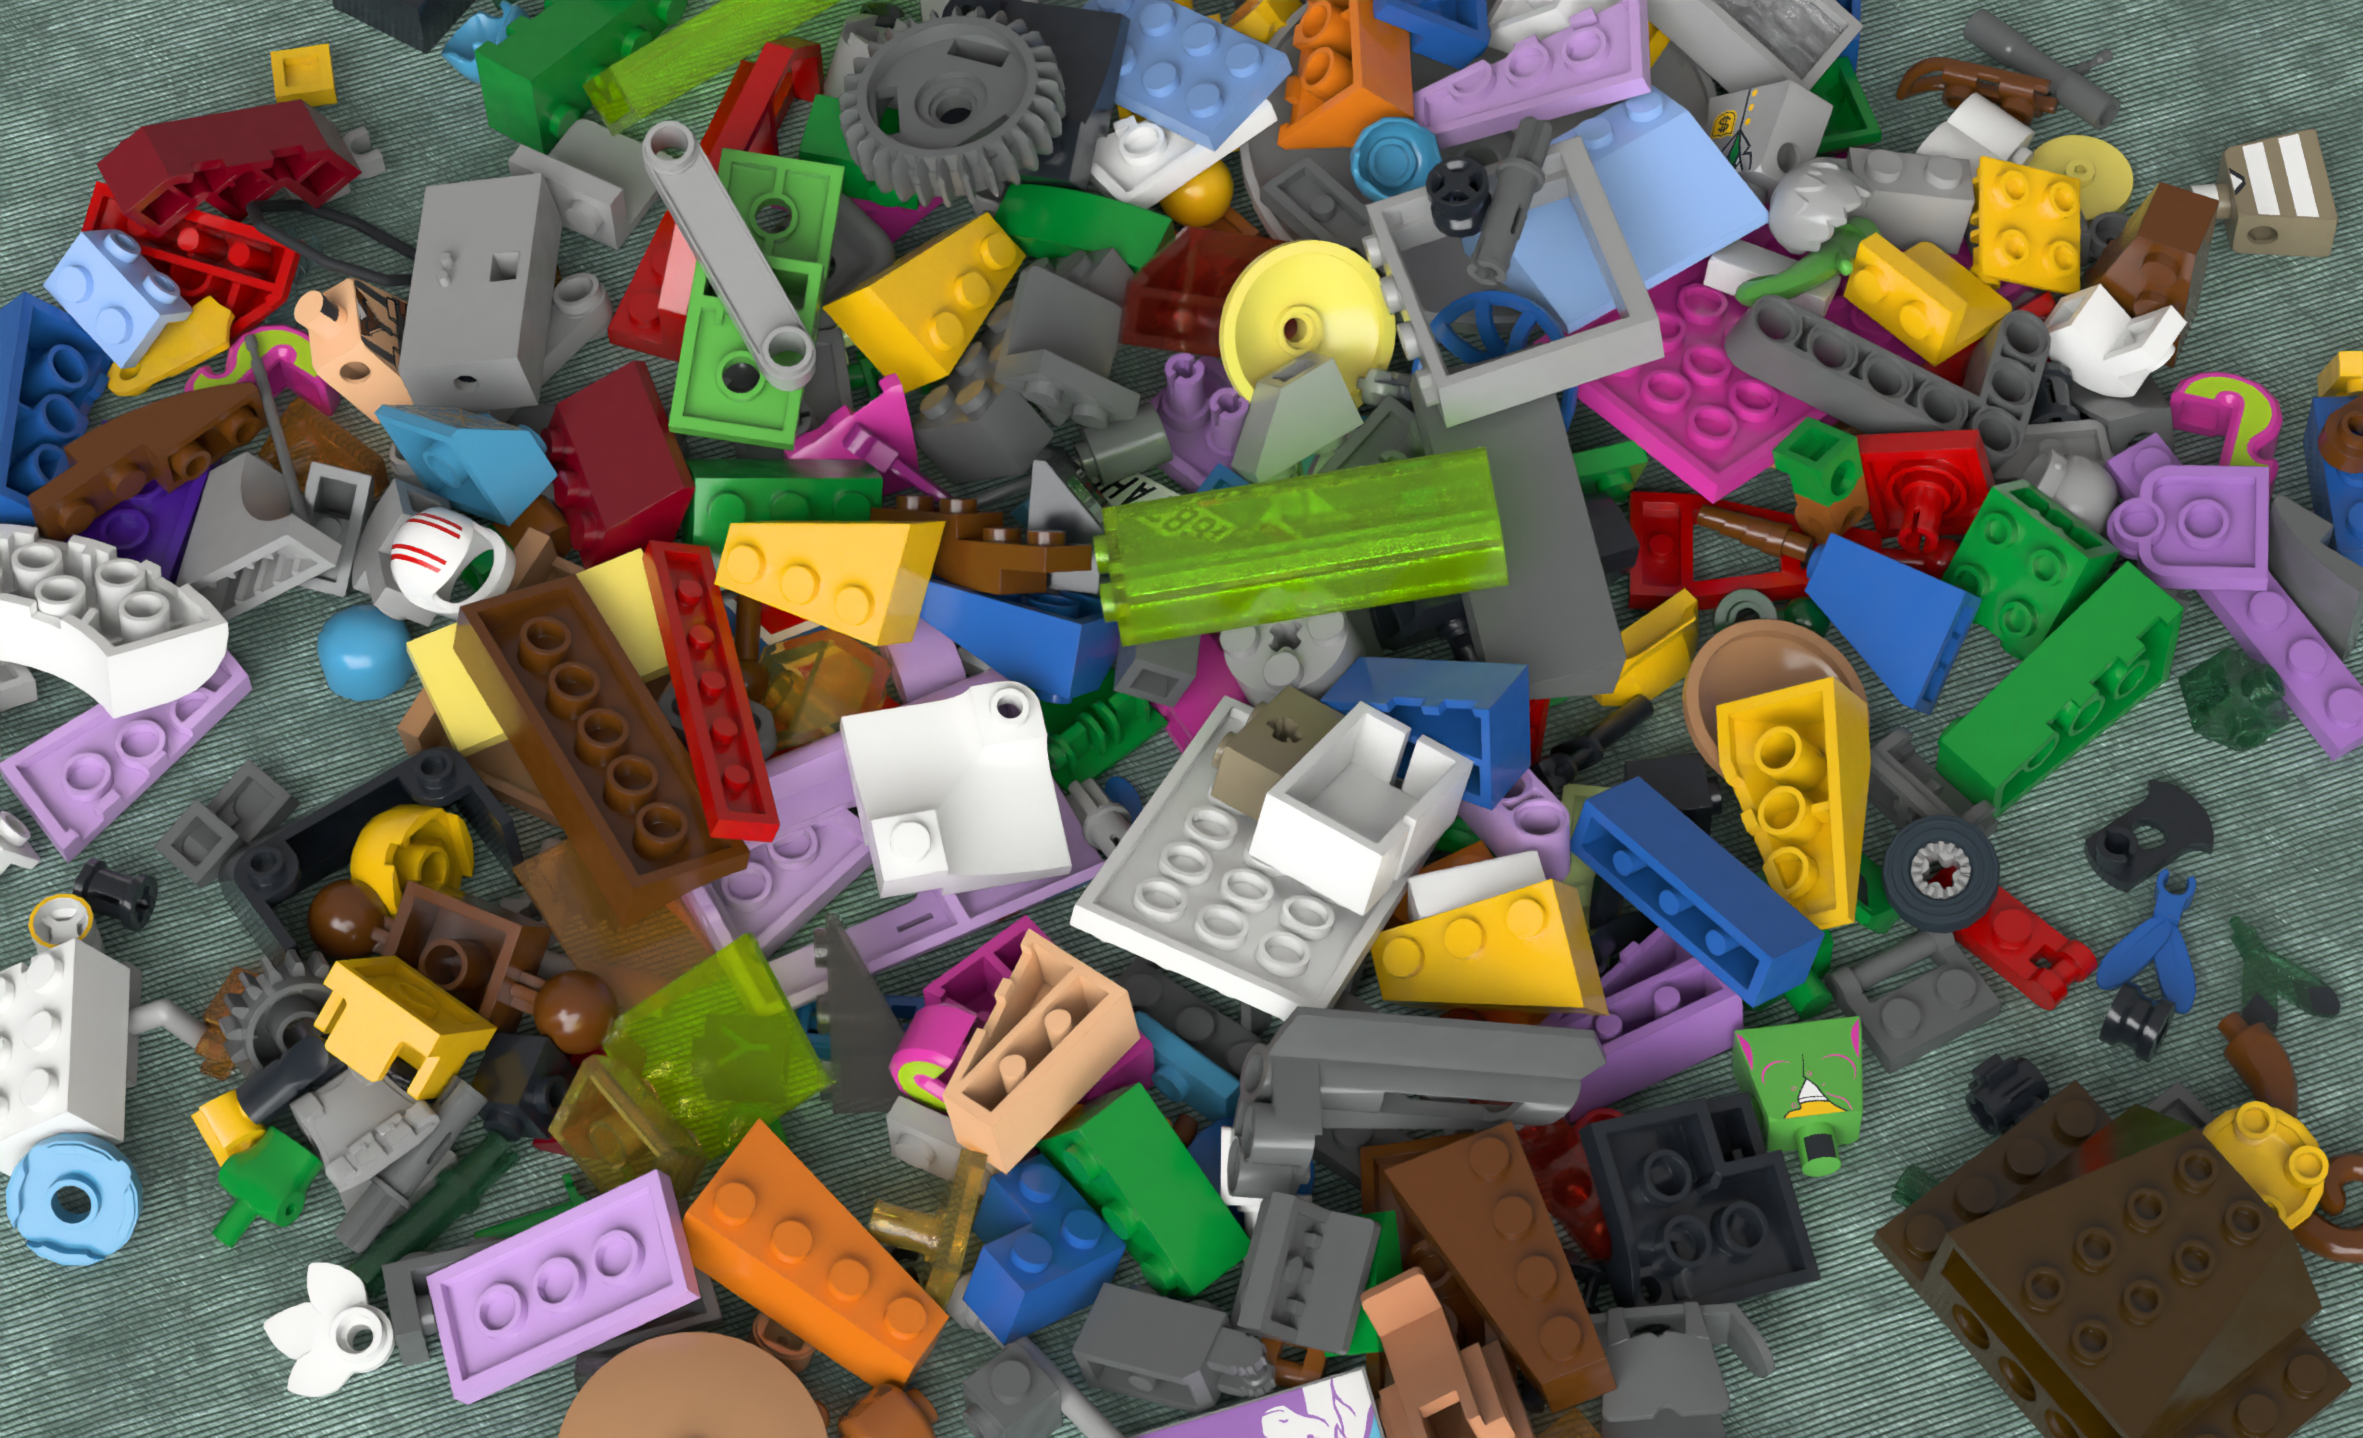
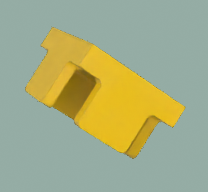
[314,955,497,1101]

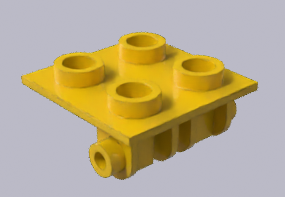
[1969,156,2080,295]

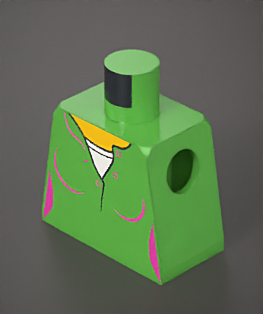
[1731,1016,1863,1177]

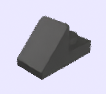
[297,461,374,598]

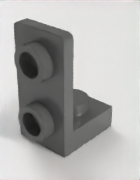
[381,1236,512,1367]

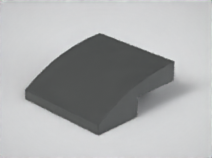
[2268,493,2363,662]

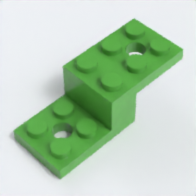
[668,148,845,451]

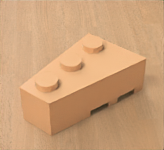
[942,929,1140,1174]

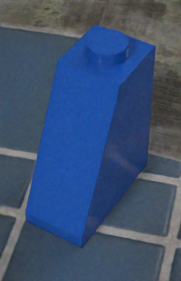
[1805,533,1983,715]

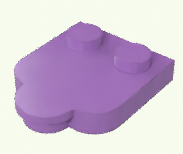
[2107,465,2269,591]

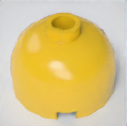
[350,804,475,918]

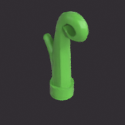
[1734,216,1881,307]

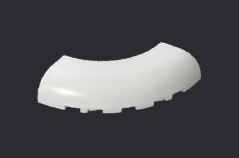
[0,524,229,719]

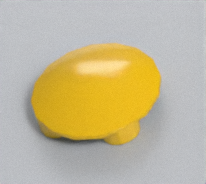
[2202,1101,2329,1230]

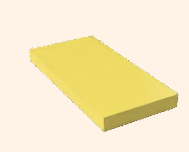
[406,548,670,757]

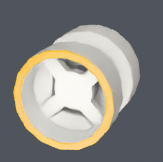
[28,894,105,954]

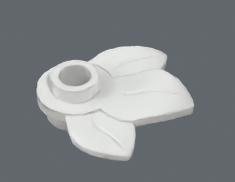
[264,1263,396,1397]

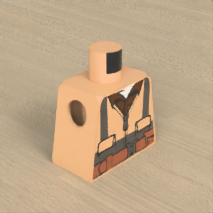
[294,277,413,425]

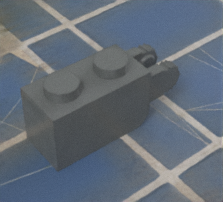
[1071,1282,1277,1414]

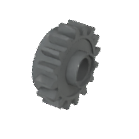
[219,949,348,1087]

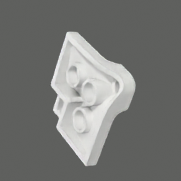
[840,681,1072,898]

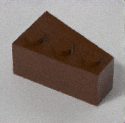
[2080,182,2220,368]

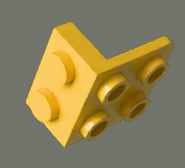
[1843,232,2012,367]

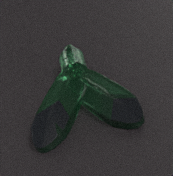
[2229,916,2341,1034]

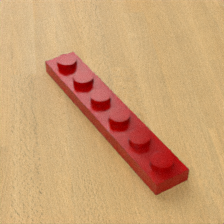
[642,540,780,843]

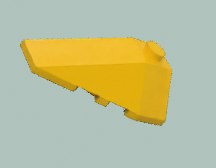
[1716,676,1871,930]

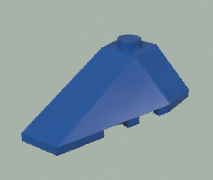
[919,573,1124,704]

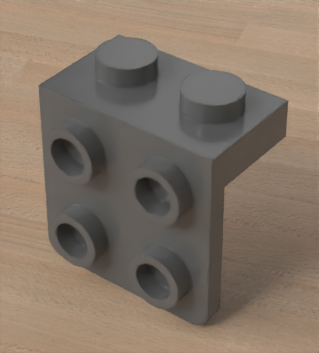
[993,266,1141,429]

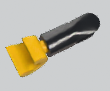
[191,1033,347,1167]

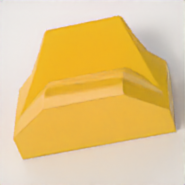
[1591,588,1699,706]

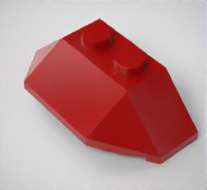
[81,181,305,348]

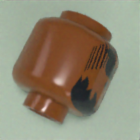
[837,1383,938,1438]

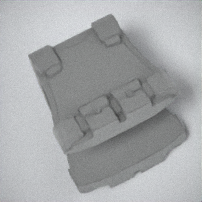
[289,1065,458,1224]

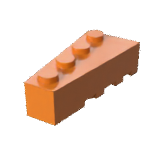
[682,1118,949,1390]

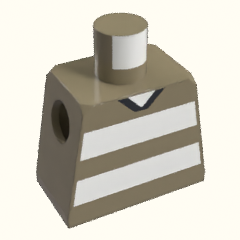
[2188,129,2338,257]

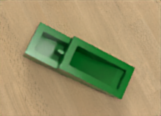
[993,183,1176,291]

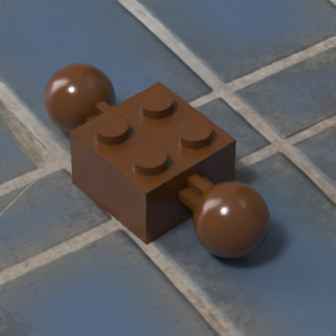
[307,879,619,1054]

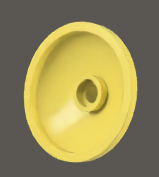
[1219,239,1396,409]

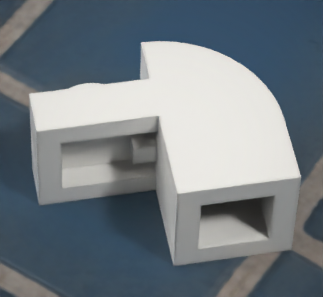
[2044,284,2187,398]

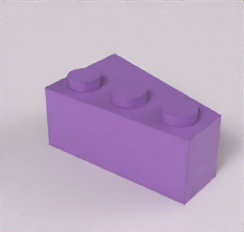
[1537,927,1744,1123]

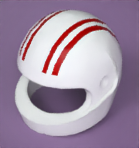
[390,507,516,621]

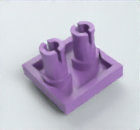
[1147,352,1249,495]

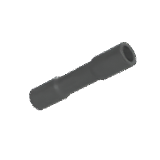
[1964,9,2120,130]

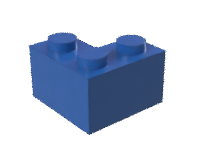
[962,1153,1126,1346]

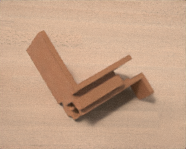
[1360,1267,1536,1438]

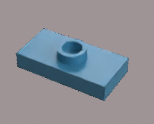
[1134,1011,1240,1123]

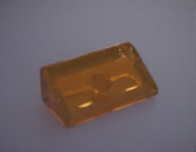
[258,396,390,498]

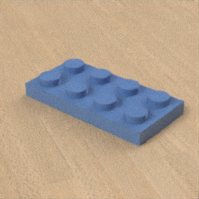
[1081,0,1293,152]

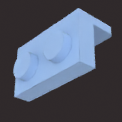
[43,229,193,369]

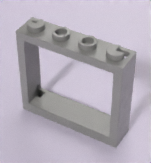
[1362,136,1665,428]

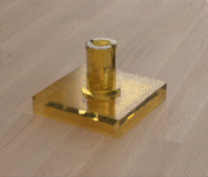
[867,1148,988,1311]

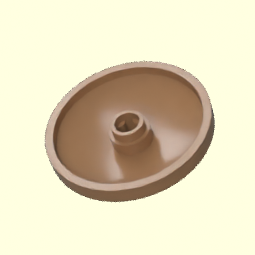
[558,1332,828,1438]

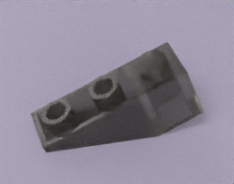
[814,913,912,1114]

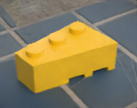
[822,212,1026,394]
[1370,879,1609,1016]

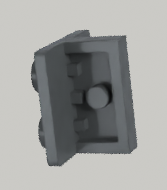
[1230,1191,1381,1355]

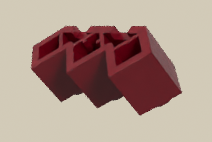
[96,99,362,238]

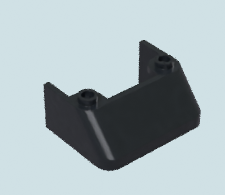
[218,747,530,966]

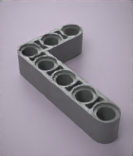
[1724,295,2051,475]

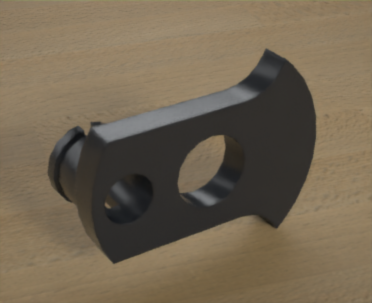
[2084,780,2214,893]

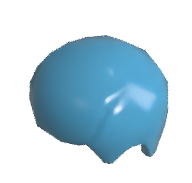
[441,1,531,84]
[1349,117,1443,203]
[317,604,415,701]

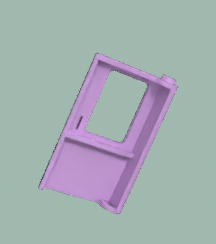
[685,668,1106,1024]

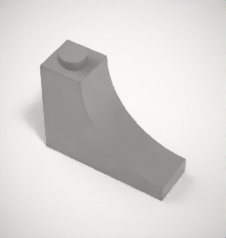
[175,452,342,621]

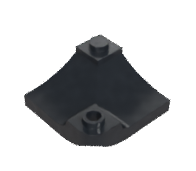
[940,0,1130,191]
[1578,1092,1821,1326]

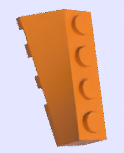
[1277,0,1414,150]

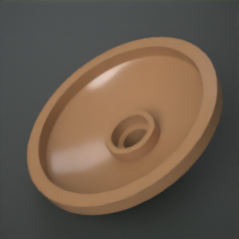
[1682,619,1870,779]

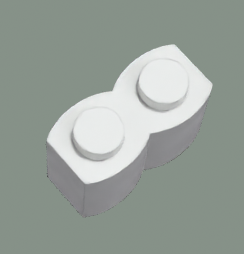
[1915,92,2035,178]

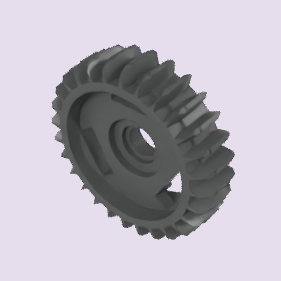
[839,5,1067,208]

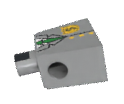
[1705,79,1833,230]

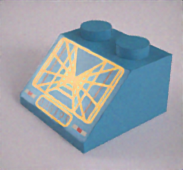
[374,404,558,526]

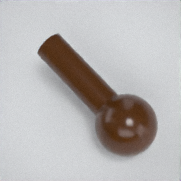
[734,593,770,703]

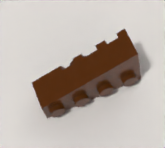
[1383,1120,1617,1414]

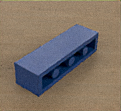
[1570,776,1825,1008]

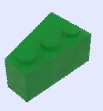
[682,459,883,591]
[1035,1082,1251,1301]

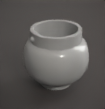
[2018,447,2118,541]

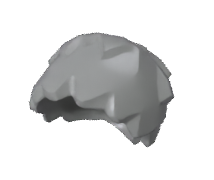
[1769,157,1874,254]

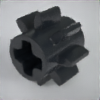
[1965,1053,2049,1135]

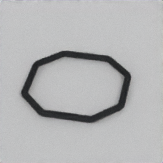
[246,199,416,287]

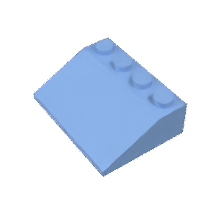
[1461,85,1769,335]

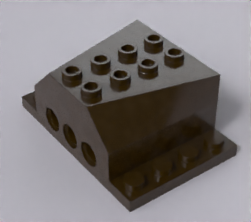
[1871,1080,2353,1438]

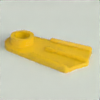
[107,296,235,397]

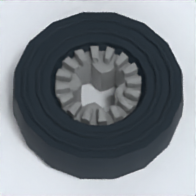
[1881,815,2000,934]

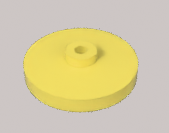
[2028,135,2133,226]

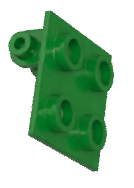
[1028,667,1168,795]

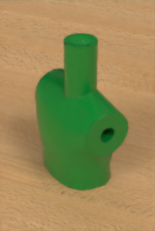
[211,1126,324,1249]

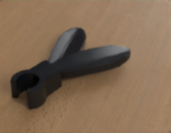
[1588,873,1658,974]

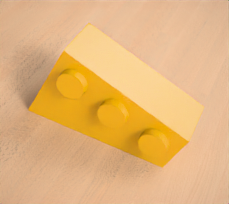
[714,521,946,646]

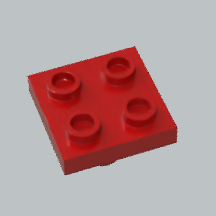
[1855,429,1996,554]

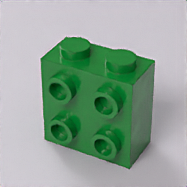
[1941,479,2121,660]

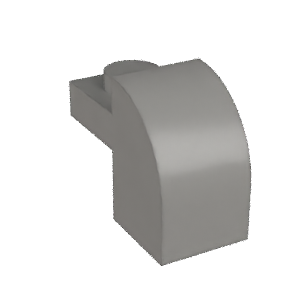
[352,478,452,627]

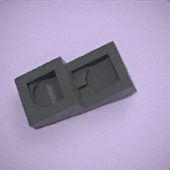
[154,759,300,888]

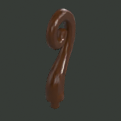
[2217,1011,2363,1264]

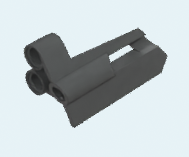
[1227,1006,1606,1199]

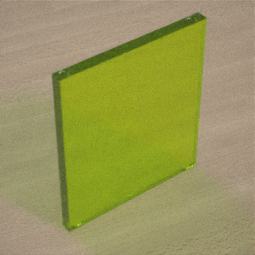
[602,933,832,1183]

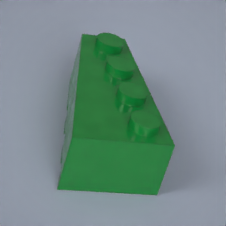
[474,0,688,155]
[1936,561,2184,819]

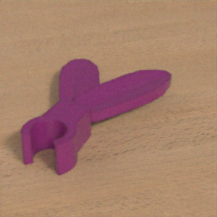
[842,422,955,503]

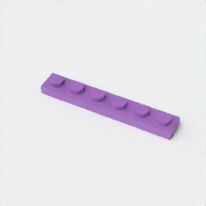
[2104,432,2363,761]

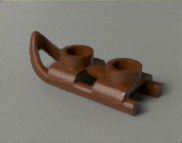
[1896,57,2059,125]

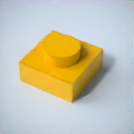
[270,43,338,107]

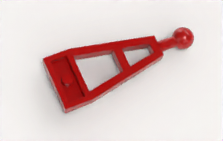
[1628,491,1960,610]

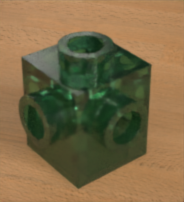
[2178,647,2290,753]

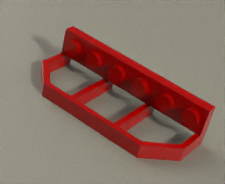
[607,36,825,362]

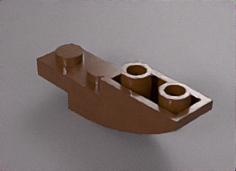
[27,382,268,542]
[870,495,1092,595]

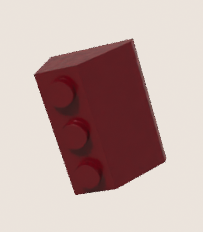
[539,360,696,570]

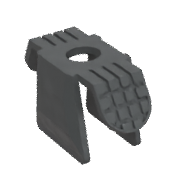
[1589,1302,1775,1438]

